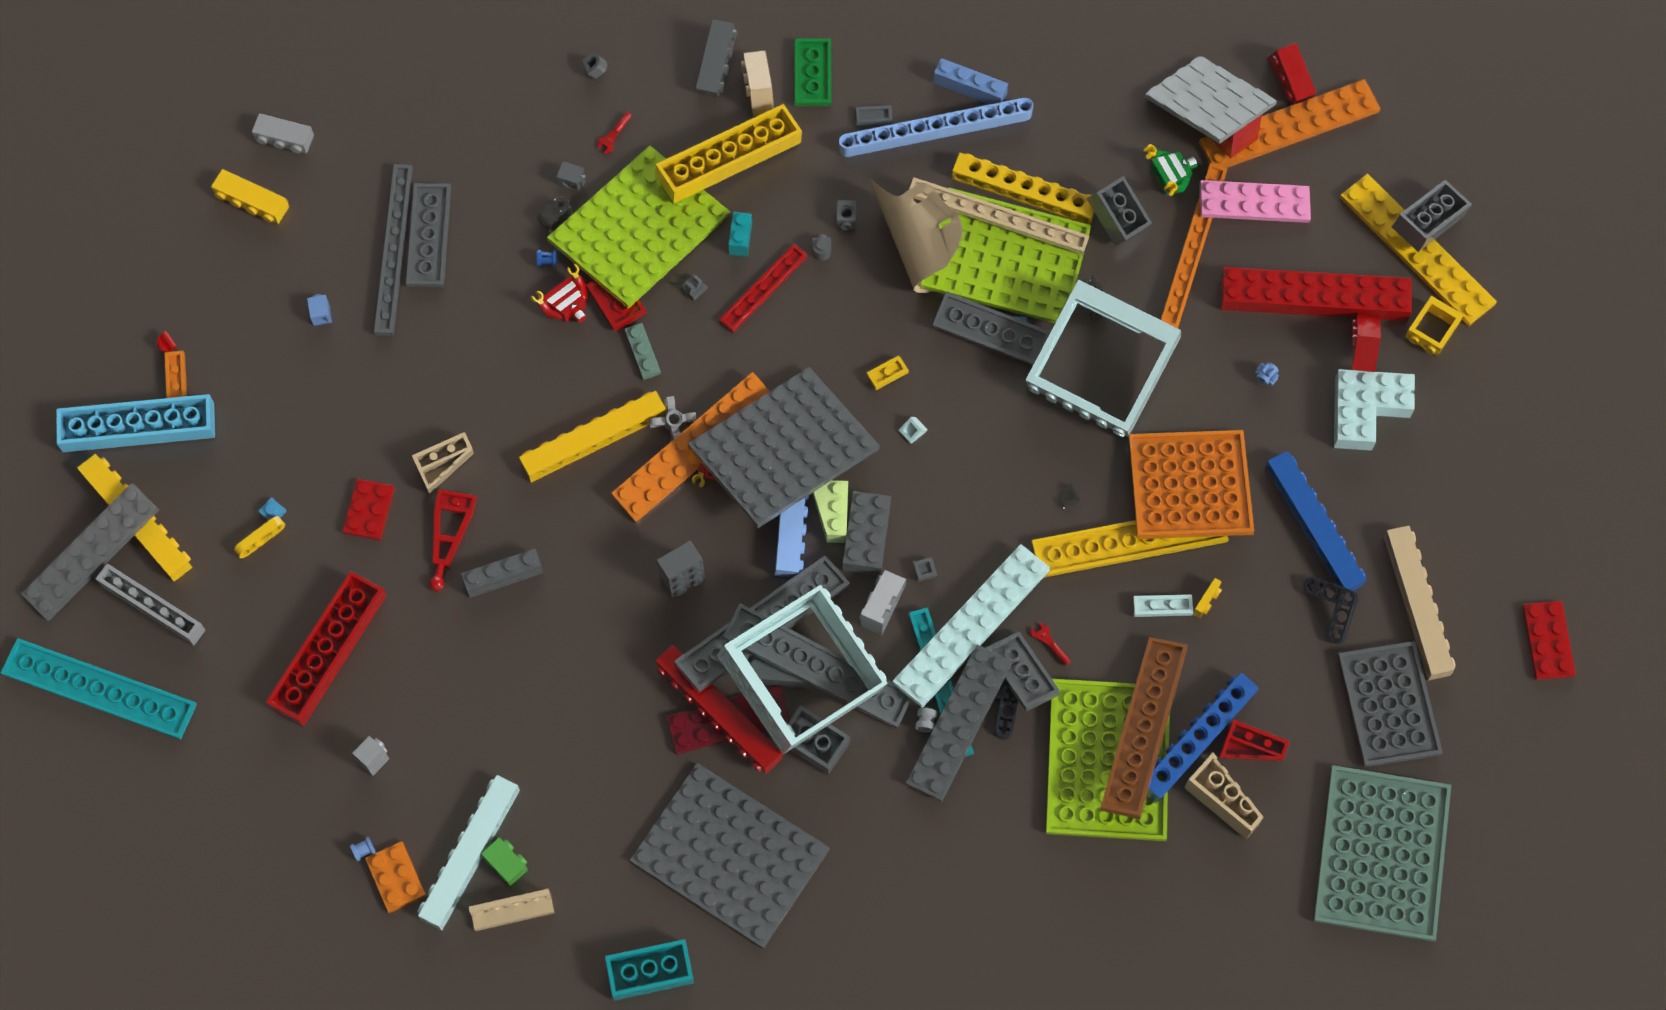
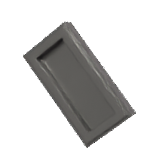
[855,105,893,126]

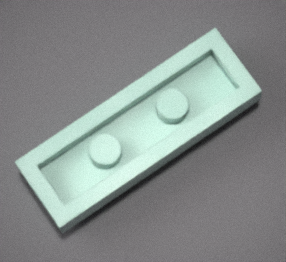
[1133,595,1193,617]

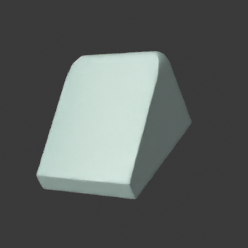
[898,417,927,444]

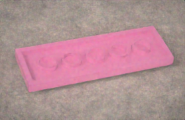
[1199,180,1311,223]

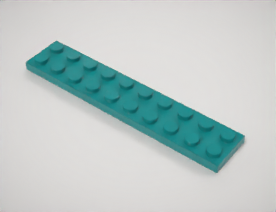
[1,638,197,740]

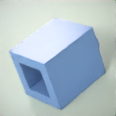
[307,294,332,326]

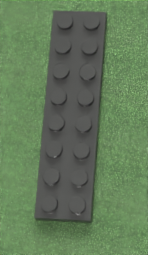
[21,483,159,621]
[906,644,1013,802]

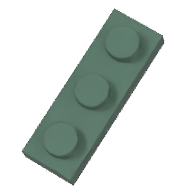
[625,323,661,380]

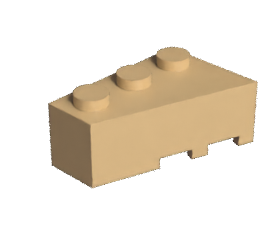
[741,51,774,117]
[412,432,474,494]

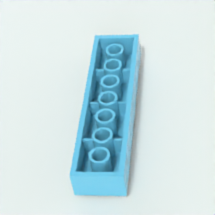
[57,394,215,452]

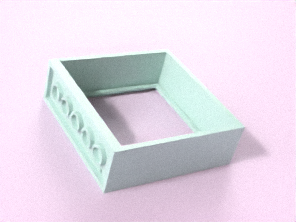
[1026,280,1181,437]
[717,585,888,754]

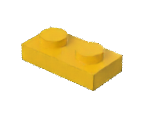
[866,355,909,390]
[1193,578,1222,619]

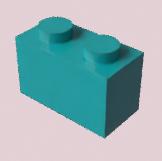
[729,212,752,257]

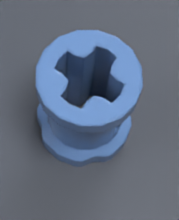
[350,837,376,861]

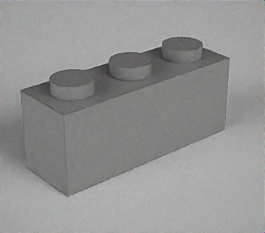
[252,113,314,154]

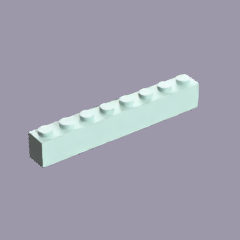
[418,775,520,931]

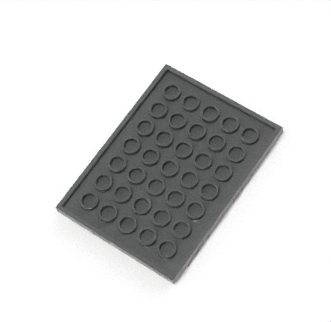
[688,367,880,528]
[630,763,830,949]

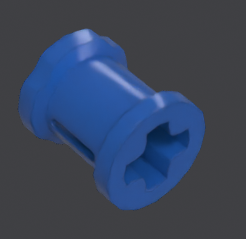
[537,250,557,266]

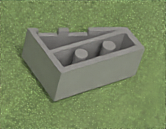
[859,570,906,635]

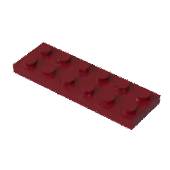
[667,685,790,755]

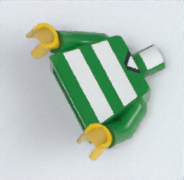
[1143,144,1197,196]

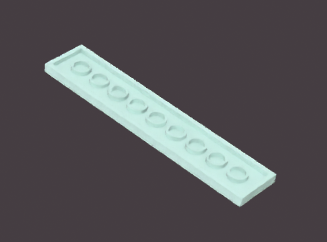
[893,544,1050,708]

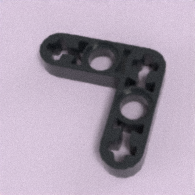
[1303,577,1358,644]
[994,681,1018,740]

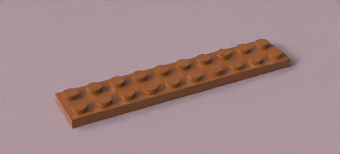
[1101,637,1188,819]

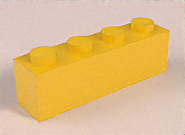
[211,169,289,224]

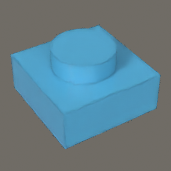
[258,497,287,521]

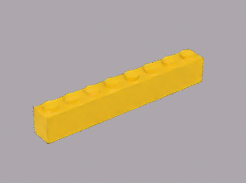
[519,391,667,482]
[77,454,192,582]

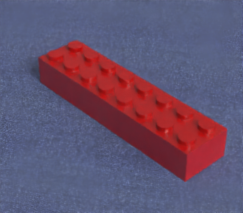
[266,571,387,727]

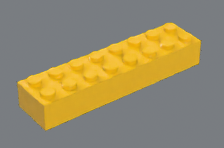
[656,104,802,203]

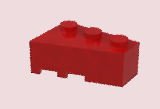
[1267,43,1316,104]

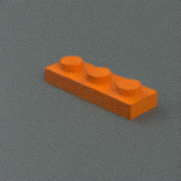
[165,351,187,398]

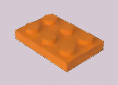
[365,841,426,913]

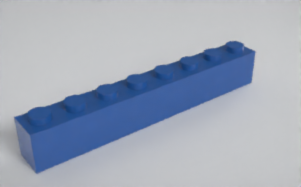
[1265,451,1366,590]

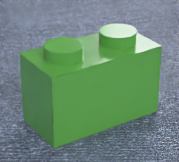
[481,837,528,886]

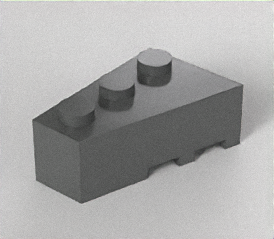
[747,657,811,690]

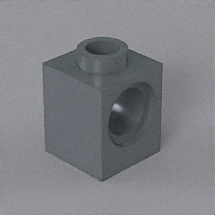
[556,162,586,192]
[837,200,856,230]

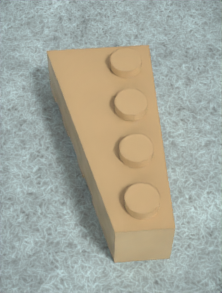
[1184,753,1263,839]

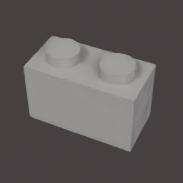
[352,736,389,776]

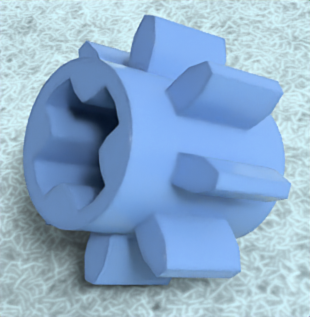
[1255,362,1279,386]

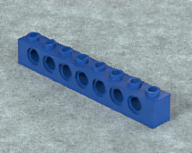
[1147,673,1259,804]

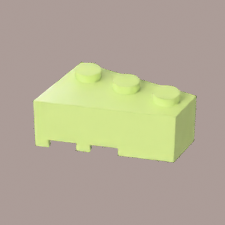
[812,481,848,543]

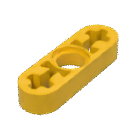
[234,516,285,558]

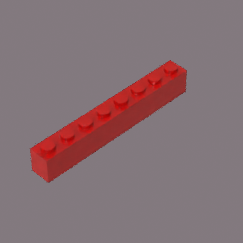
[656,645,782,775]

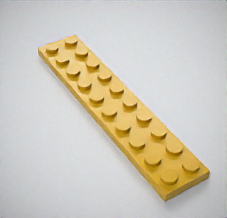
[1340,173,1497,326]
[1031,520,1229,577]

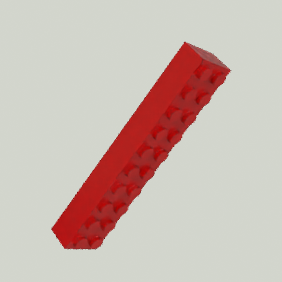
[1221,267,1412,321]

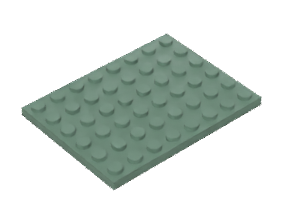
[1313,765,1451,942]

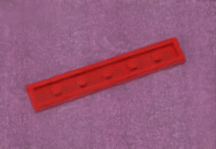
[719,244,808,333]

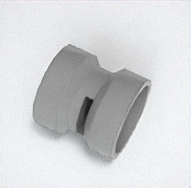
[915,708,937,733]

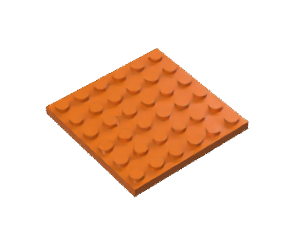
[1129,430,1254,539]

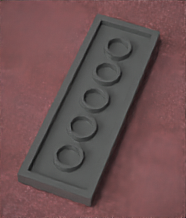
[406,183,452,287]
[932,292,1051,366]

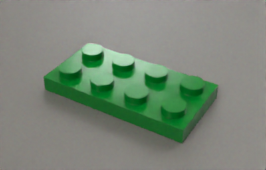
[795,38,831,106]

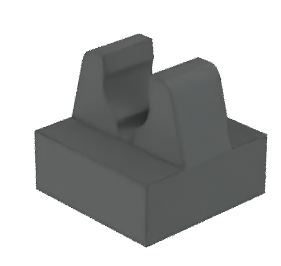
[681,274,707,300]

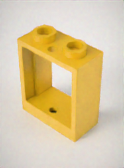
[1405,296,1464,356]

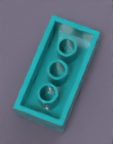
[605,939,694,1001]

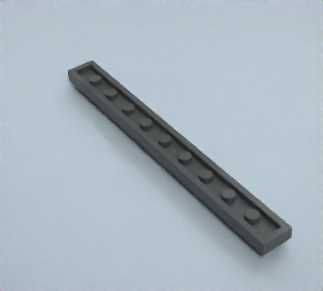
[374,164,413,336]

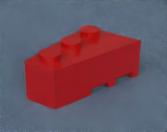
[1351,313,1381,373]
[1218,720,1290,762]

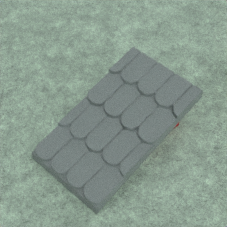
[1145,57,1276,158]

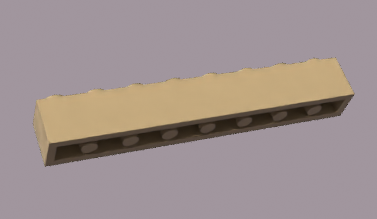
[1384,526,1455,680]

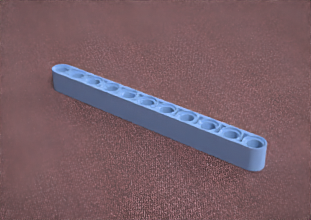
[839,98,1033,157]

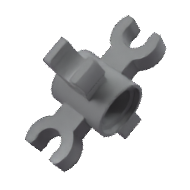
[649,396,697,441]

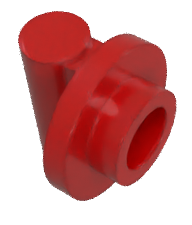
[156,331,177,352]

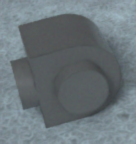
[582,53,607,79]
[812,234,831,261]

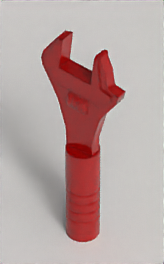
[597,112,632,155]
[1030,623,1071,666]

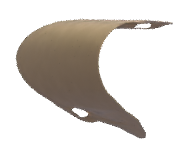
[869,179,962,293]

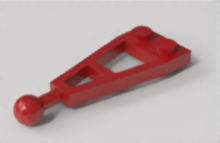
[429,489,477,591]

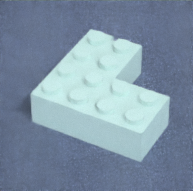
[1334,369,1415,450]

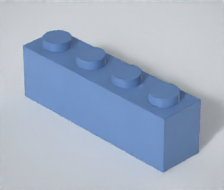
[933,58,1008,105]

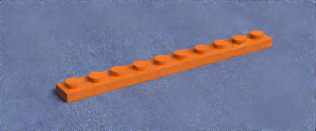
[1160,163,1227,328]

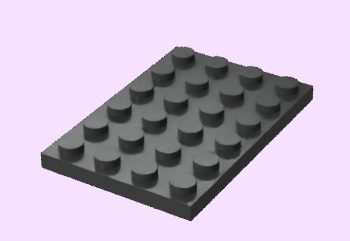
[1337,641,1443,768]

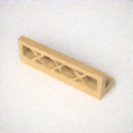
[469,889,555,931]

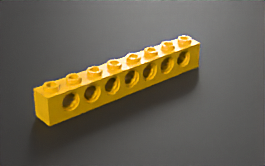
[952,153,1095,225]

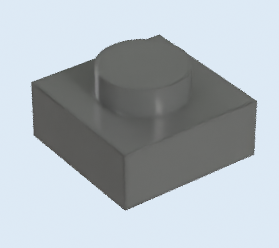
[913,557,937,582]

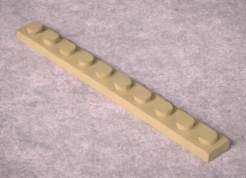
[909,177,1089,255]

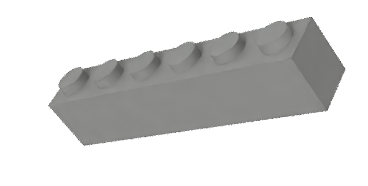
[96,564,206,646]

